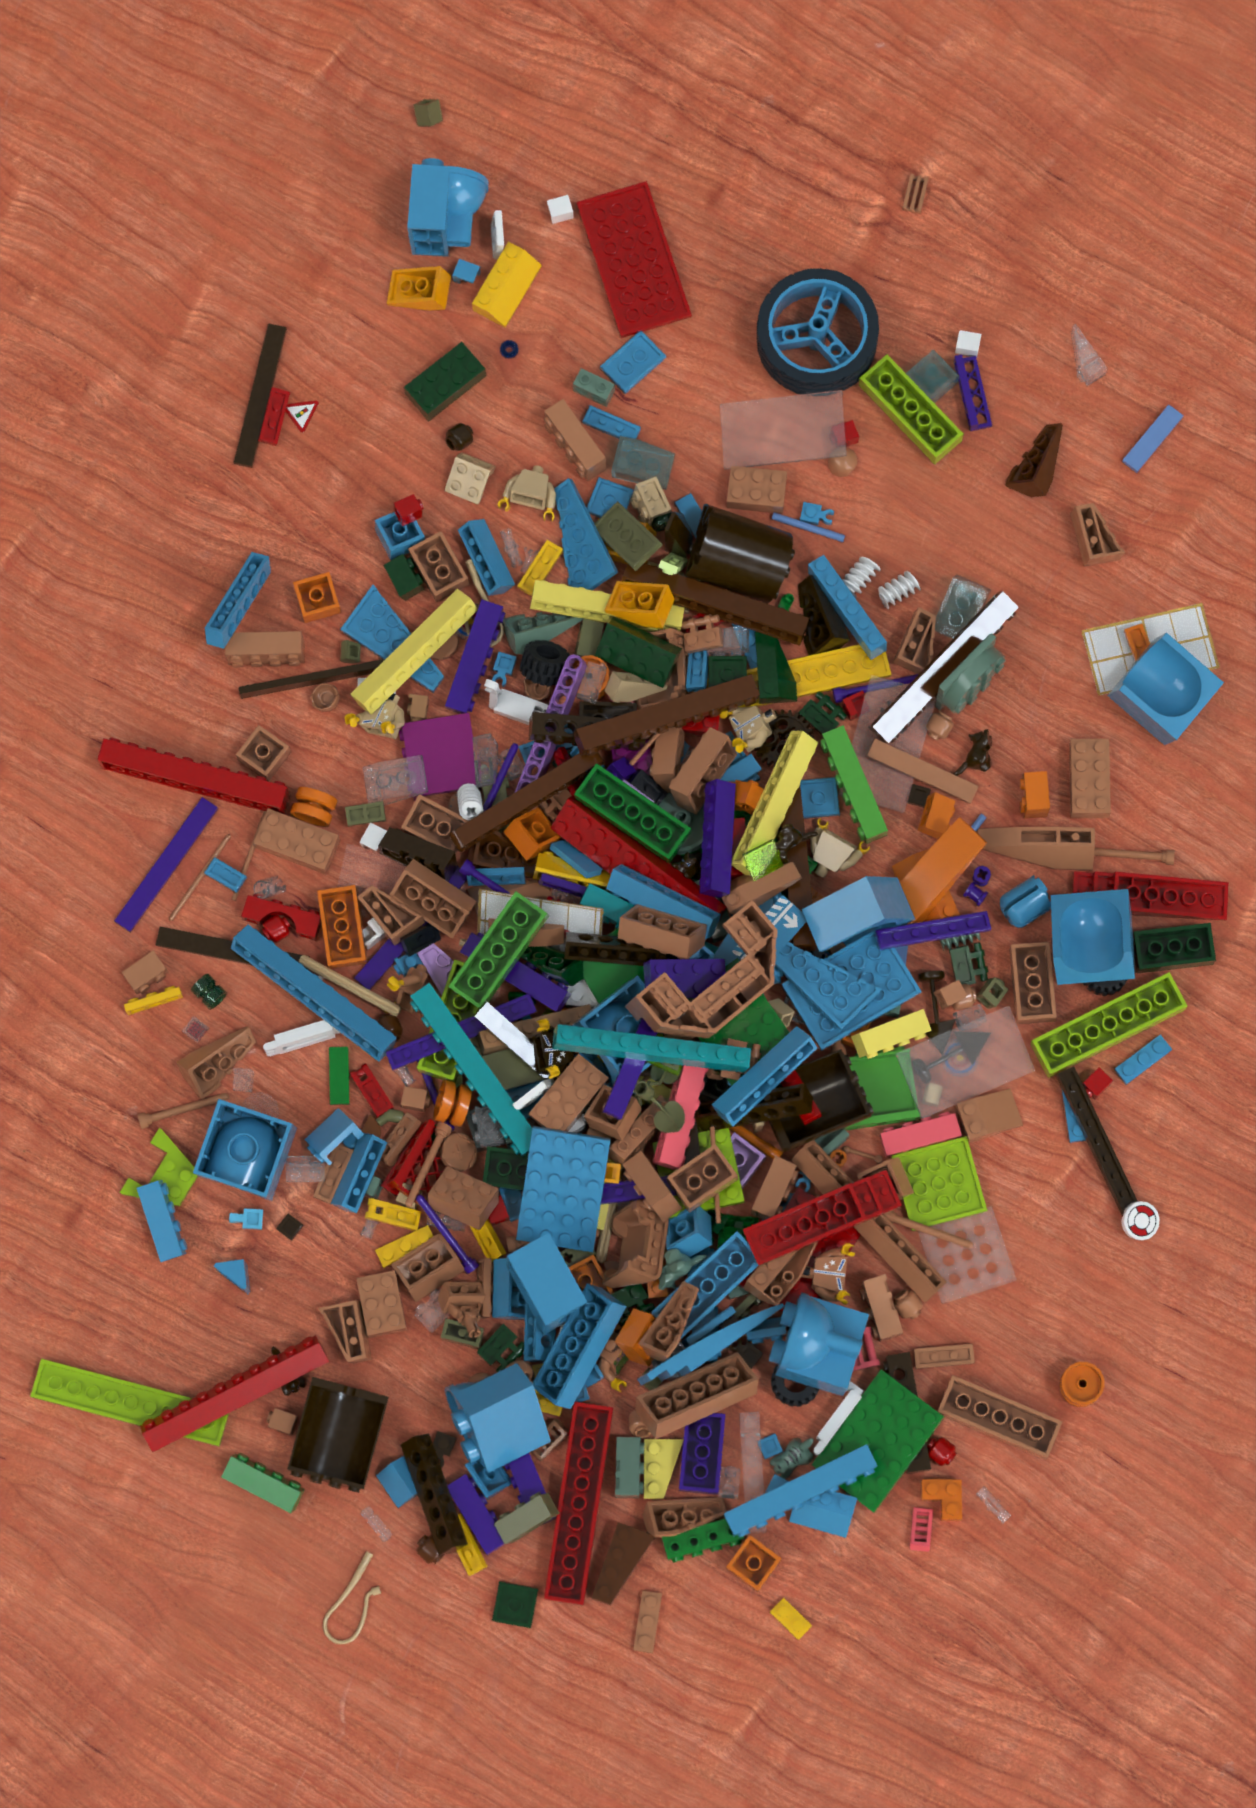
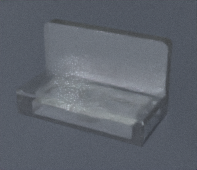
[577,661,607,704]

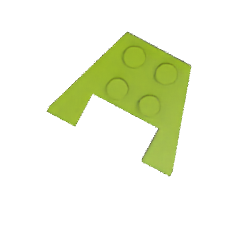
[120,1128,198,1207]

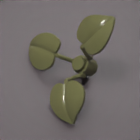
[631,1062,685,1133]

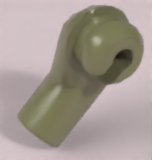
[376,1109,405,1127]

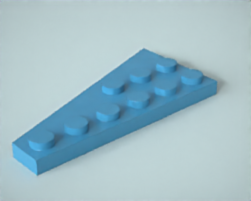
[554,478,618,590]
[340,584,444,693]

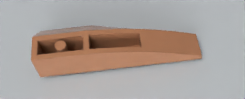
[978,827,1095,870]
[744,1195,819,1306]

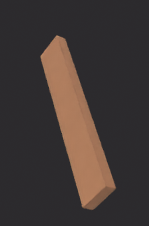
[867,739,979,804]

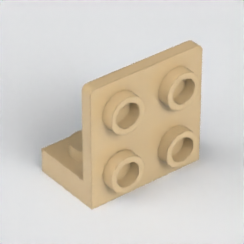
[445,452,496,504]
[630,477,672,527]

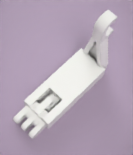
[484,679,548,725]
[263,975,340,1056]
[813,1381,863,1456]

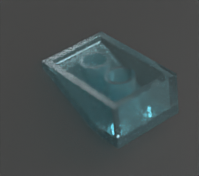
[611,436,675,490]
[935,574,991,638]

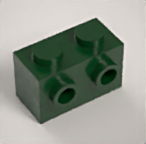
[384,554,425,601]

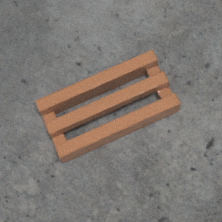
[902,174,929,214]

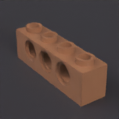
[608,1095,668,1169]

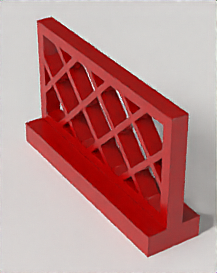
[386,1119,444,1207]

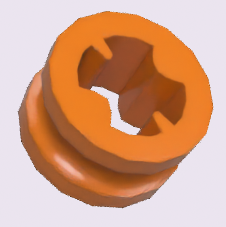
[830,1150,847,1168]

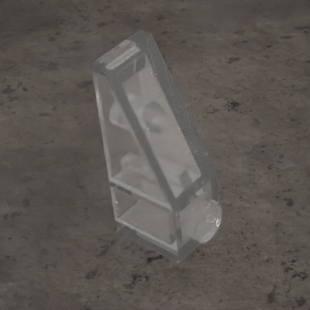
[1071,324,1108,386]
[473,733,499,788]

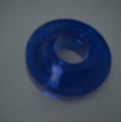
[500,340,519,359]

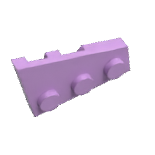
[417,943,454,995]

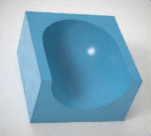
[1107,632,1224,745]
[802,876,915,952]
[1051,889,1135,985]
[571,975,664,1088]
[193,1099,297,1201]
[506,1233,588,1335]

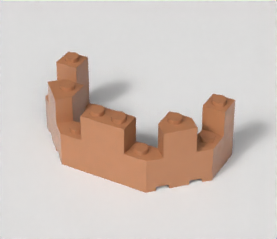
[625,900,778,1041]

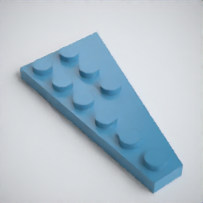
[775,942,882,1030]

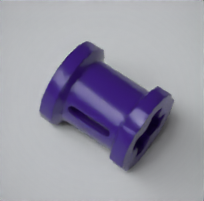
[972,866,991,887]
[963,882,988,907]

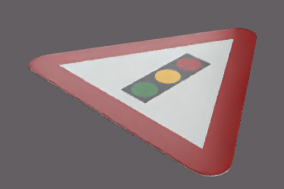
[285,400,319,433]

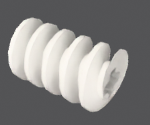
[842,557,881,598]
[878,571,920,609]
[457,783,483,821]

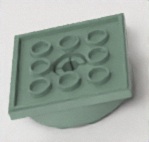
[935,633,1006,714]

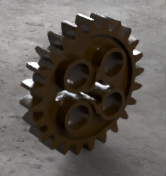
[754,709,814,767]

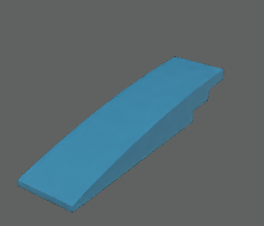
[637,1303,784,1386]

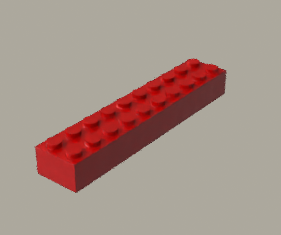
[97,737,291,815]
[550,796,727,922]
[544,1402,614,1606]

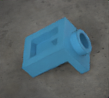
[393,953,424,977]

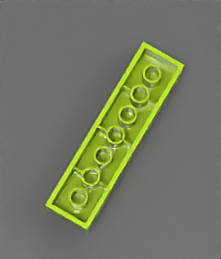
[1030,972,1187,1078]

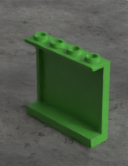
[843,1047,920,1131]

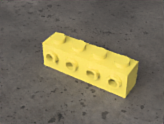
[851,1009,932,1059]

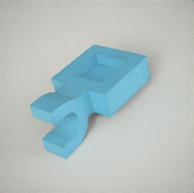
[229,1208,263,1230]

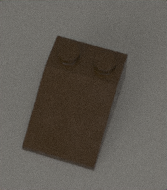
[579,701,637,718]

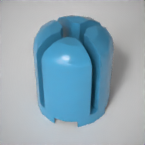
[1000,875,1051,928]

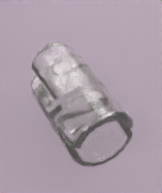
[253,876,286,899]

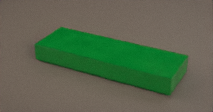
[329,1047,350,1106]

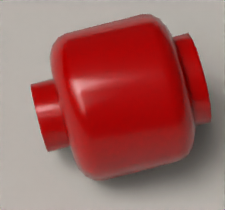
[261,915,291,943]
[927,1437,957,1466]

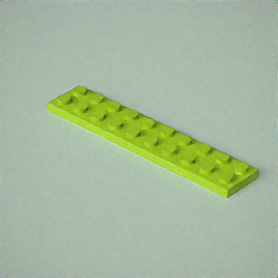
[30,1359,229,1447]

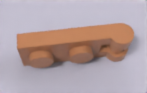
[380,1112,422,1166]

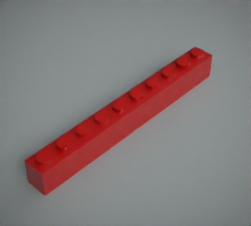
[140,1335,329,1452]

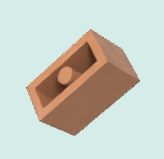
[122,950,169,994]

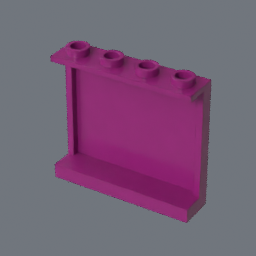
[399,713,482,801]

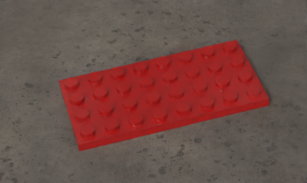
[576,181,692,338]

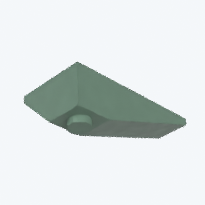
[503,612,583,655]

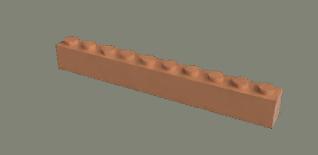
[791,1140,947,1303]

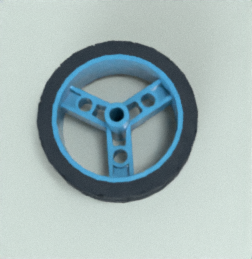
[757,268,879,397]

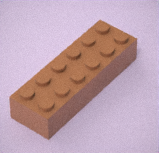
[635,1352,758,1439]
[938,1375,1063,1460]

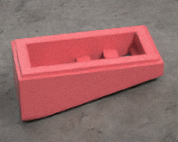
[910,1507,933,1552]

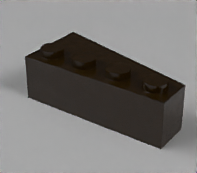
[378,827,457,882]

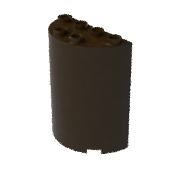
[685,504,795,603]
[769,1049,874,1152]
[287,1377,389,1493]

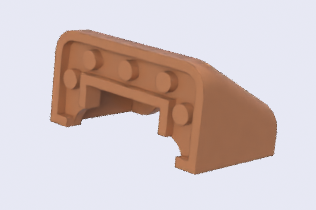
[635,628,693,710]
[602,1199,669,1288]

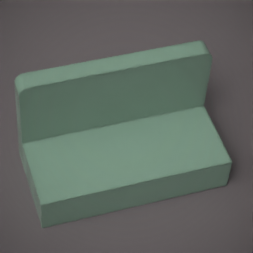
[814,1129,850,1156]

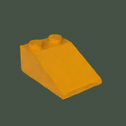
[387,266,451,311]
[605,581,675,628]

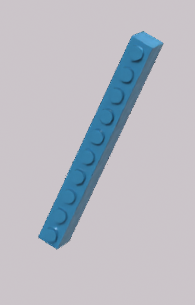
[231,925,397,1062]

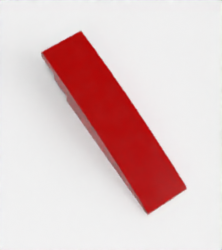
[1072,871,1229,921]
[743,1170,902,1266]

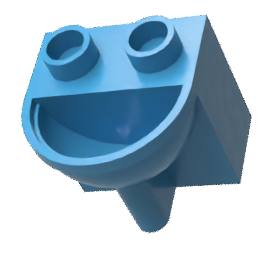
[407,158,489,257]
[769,1292,869,1396]
[445,1363,551,1473]

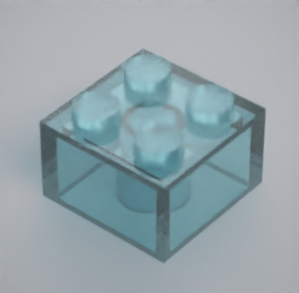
[906,349,959,403]

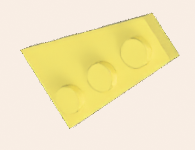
[644,1439,684,1499]

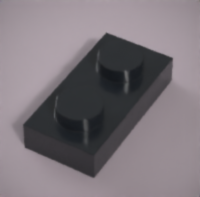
[629,769,668,806]
[400,923,441,957]

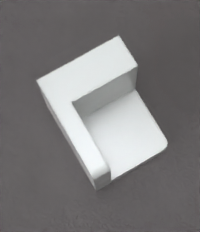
[547,195,574,224]
[955,330,981,358]
[360,822,387,851]
[363,918,386,950]

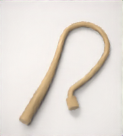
[455,559,504,647]
[323,1551,381,1644]

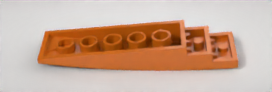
[900,817,987,925]

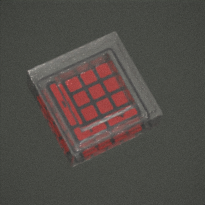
[182,1016,209,1043]

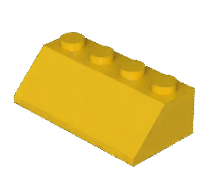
[472,242,542,328]
[533,851,611,892]

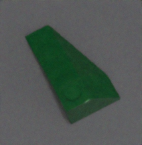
[755,631,797,704]
[521,946,583,986]

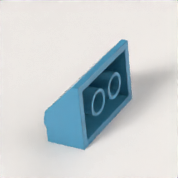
[492,1258,525,1320]
[789,1492,857,1538]

